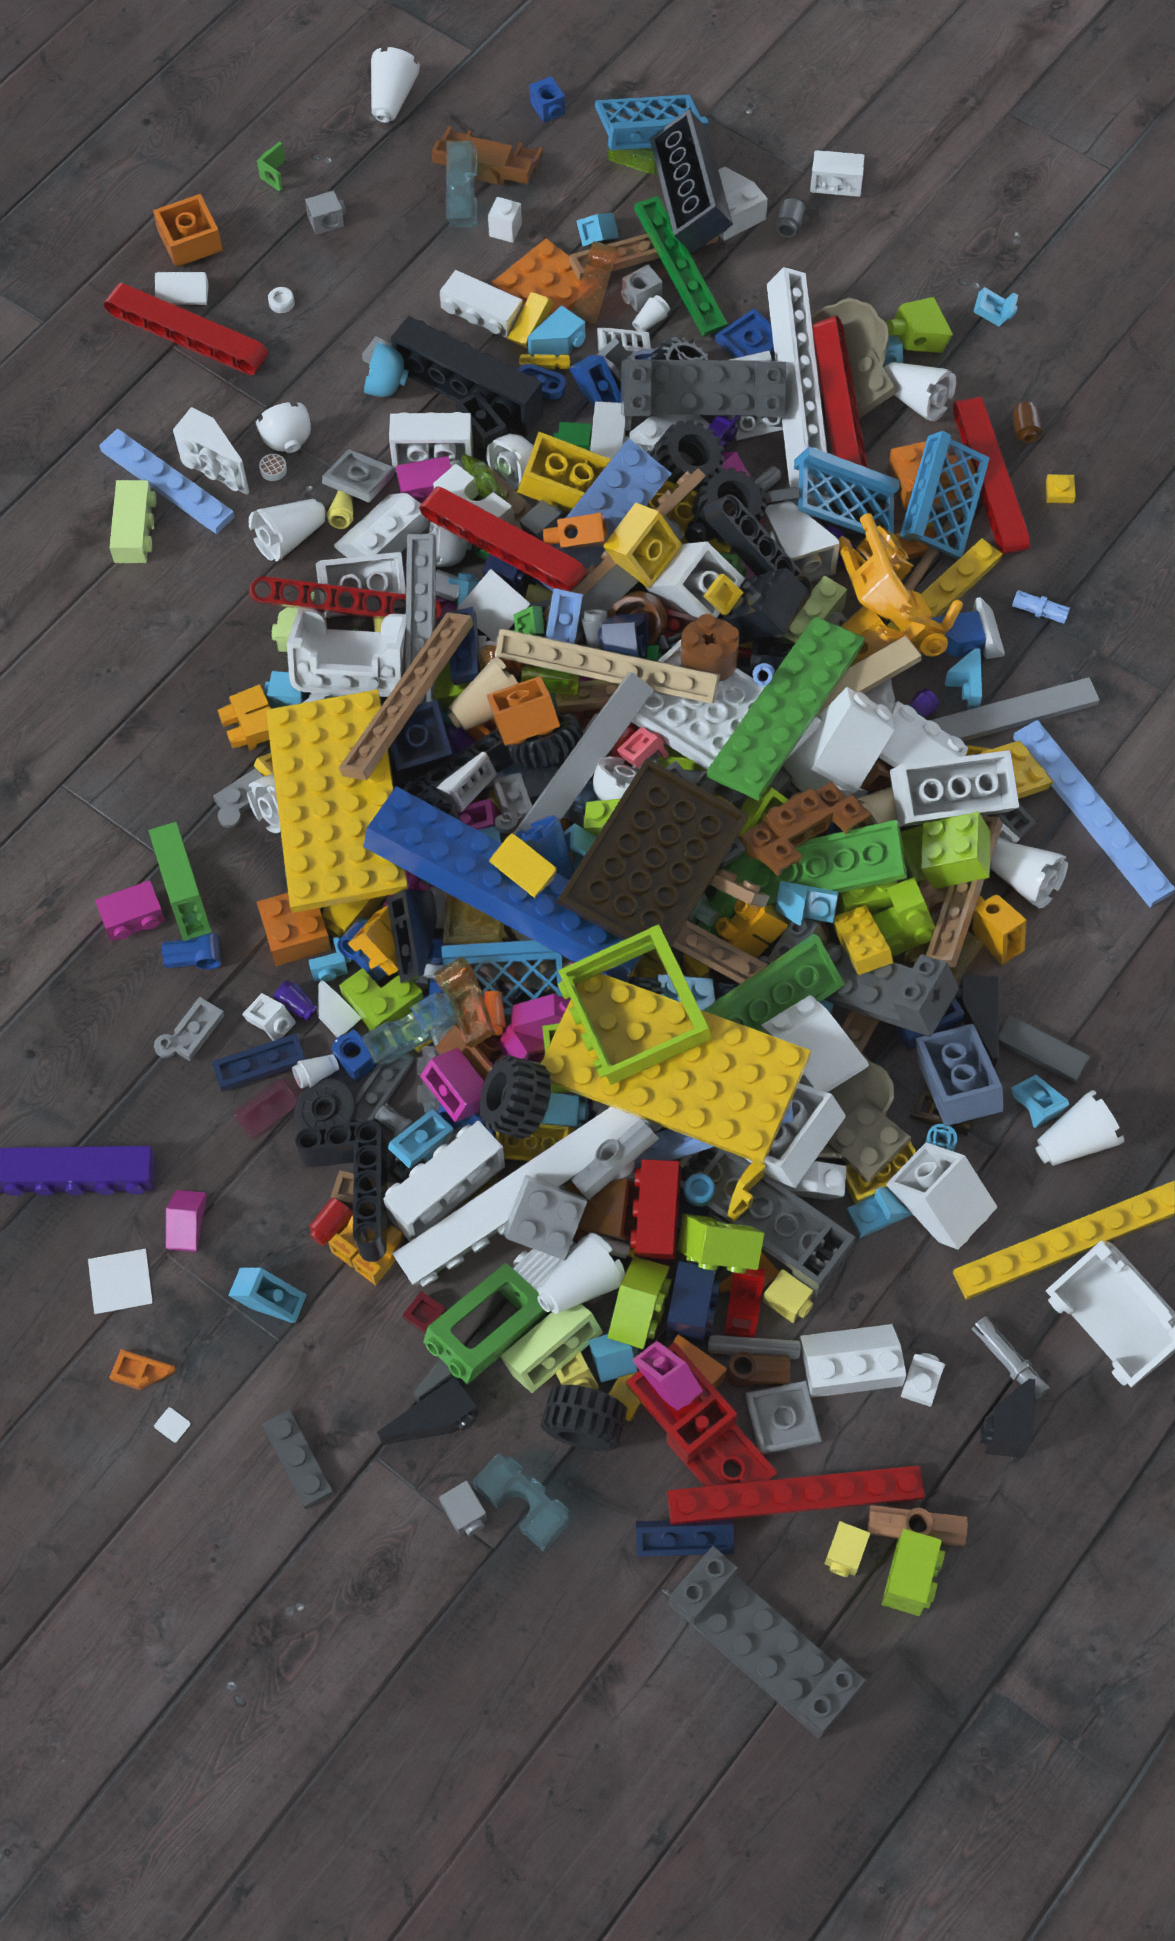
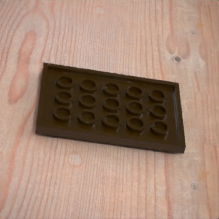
[557,758,750,962]

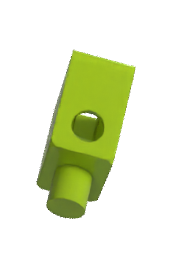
[886,297,953,353]

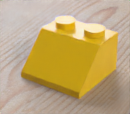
[603,503,682,588]

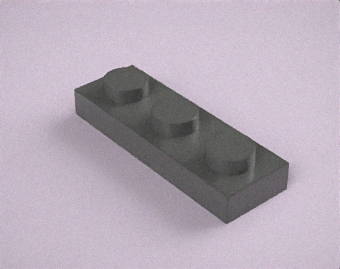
[261,1409,333,1509]

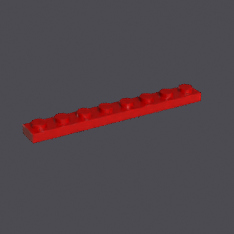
[667,1466,925,1525]

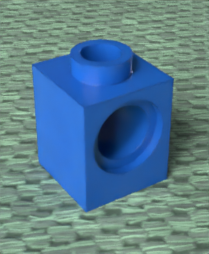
[529,76,566,123]
[331,1029,379,1083]

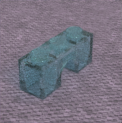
[446,141,477,227]
[362,993,462,1064]
[472,1453,570,1552]

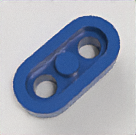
[517,364,566,400]

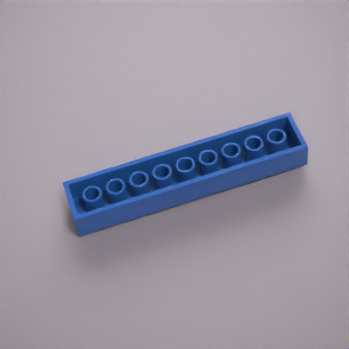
[363,786,644,982]

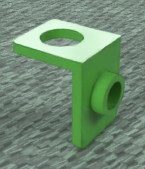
[257,142,286,192]

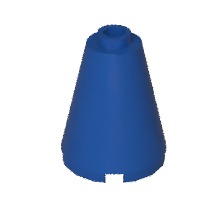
[515,815,575,880]

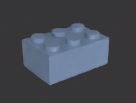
[916,1024,1003,1126]

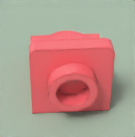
[617,727,669,768]

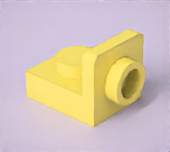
[556,1352,599,1390]

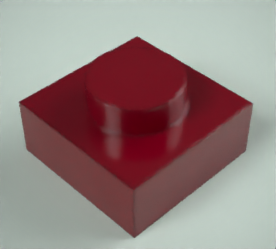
[402,1291,446,1334]

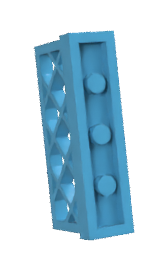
[595,95,709,150]
[900,431,990,559]
[794,447,900,535]
[441,940,563,1020]

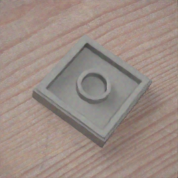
[322,449,395,502]
[745,1380,822,1456]

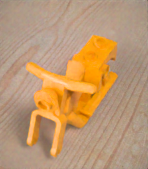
[838,513,963,657]

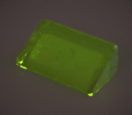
[608,147,657,175]
[461,454,506,500]
[521,665,579,695]

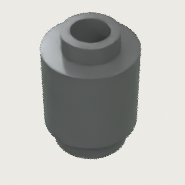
[776,198,806,238]

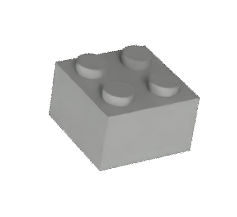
[503,1175,587,1260]

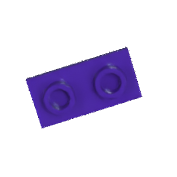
[708,415,739,450]

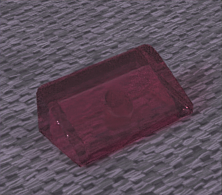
[231,1079,297,1139]

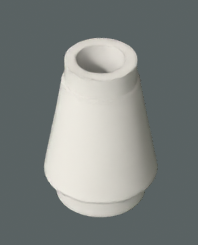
[632,295,670,332]
[292,1054,339,1089]

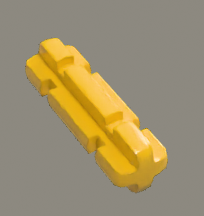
[519,354,570,369]

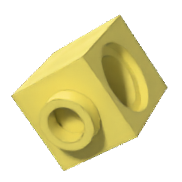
[763,1269,814,1323]
[825,1521,870,1577]

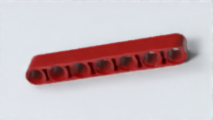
[103,283,269,375]
[812,315,868,468]
[953,396,1030,554]
[419,486,587,592]
[248,576,442,621]

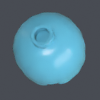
[364,342,409,397]

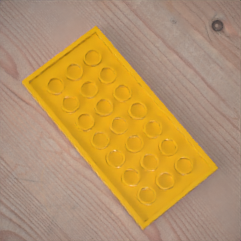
[266,689,408,913]
[541,973,811,1165]

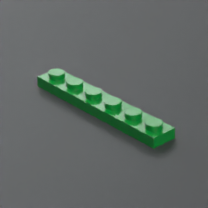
[634,196,727,337]

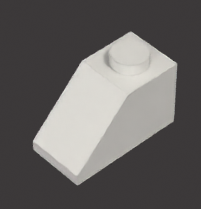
[775,1161,847,1201]

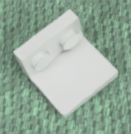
[810,150,864,197]

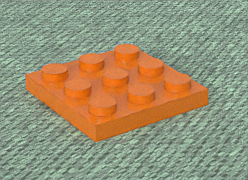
[492,238,601,319]

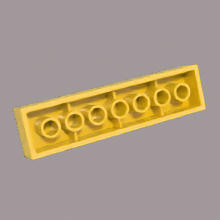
[517,432,731,554]

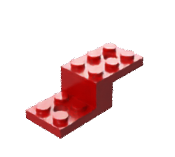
[626,1342,778,1487]

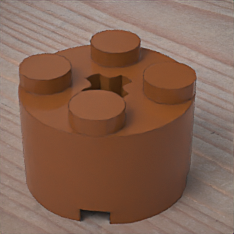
[607,591,667,646]
[680,614,739,682]

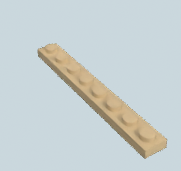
[495,629,720,704]

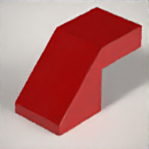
[724,1268,766,1338]

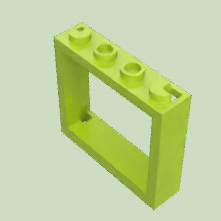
[558,924,712,1085]

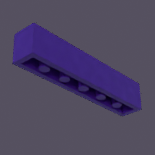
[0,1146,156,1196]

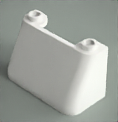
[287,608,406,697]
[1046,1241,1175,1387]

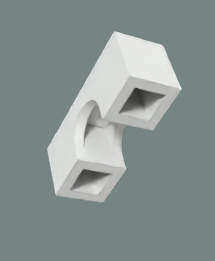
[433,464,516,525]

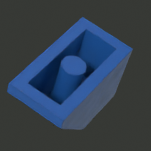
[569,355,621,407]
[932,611,986,658]

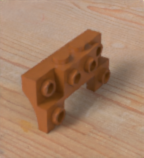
[431,126,543,186]
[740,781,871,876]

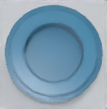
[684,1173,715,1206]

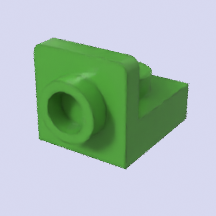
[513,606,545,637]

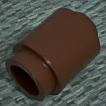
[1012,401,1042,443]

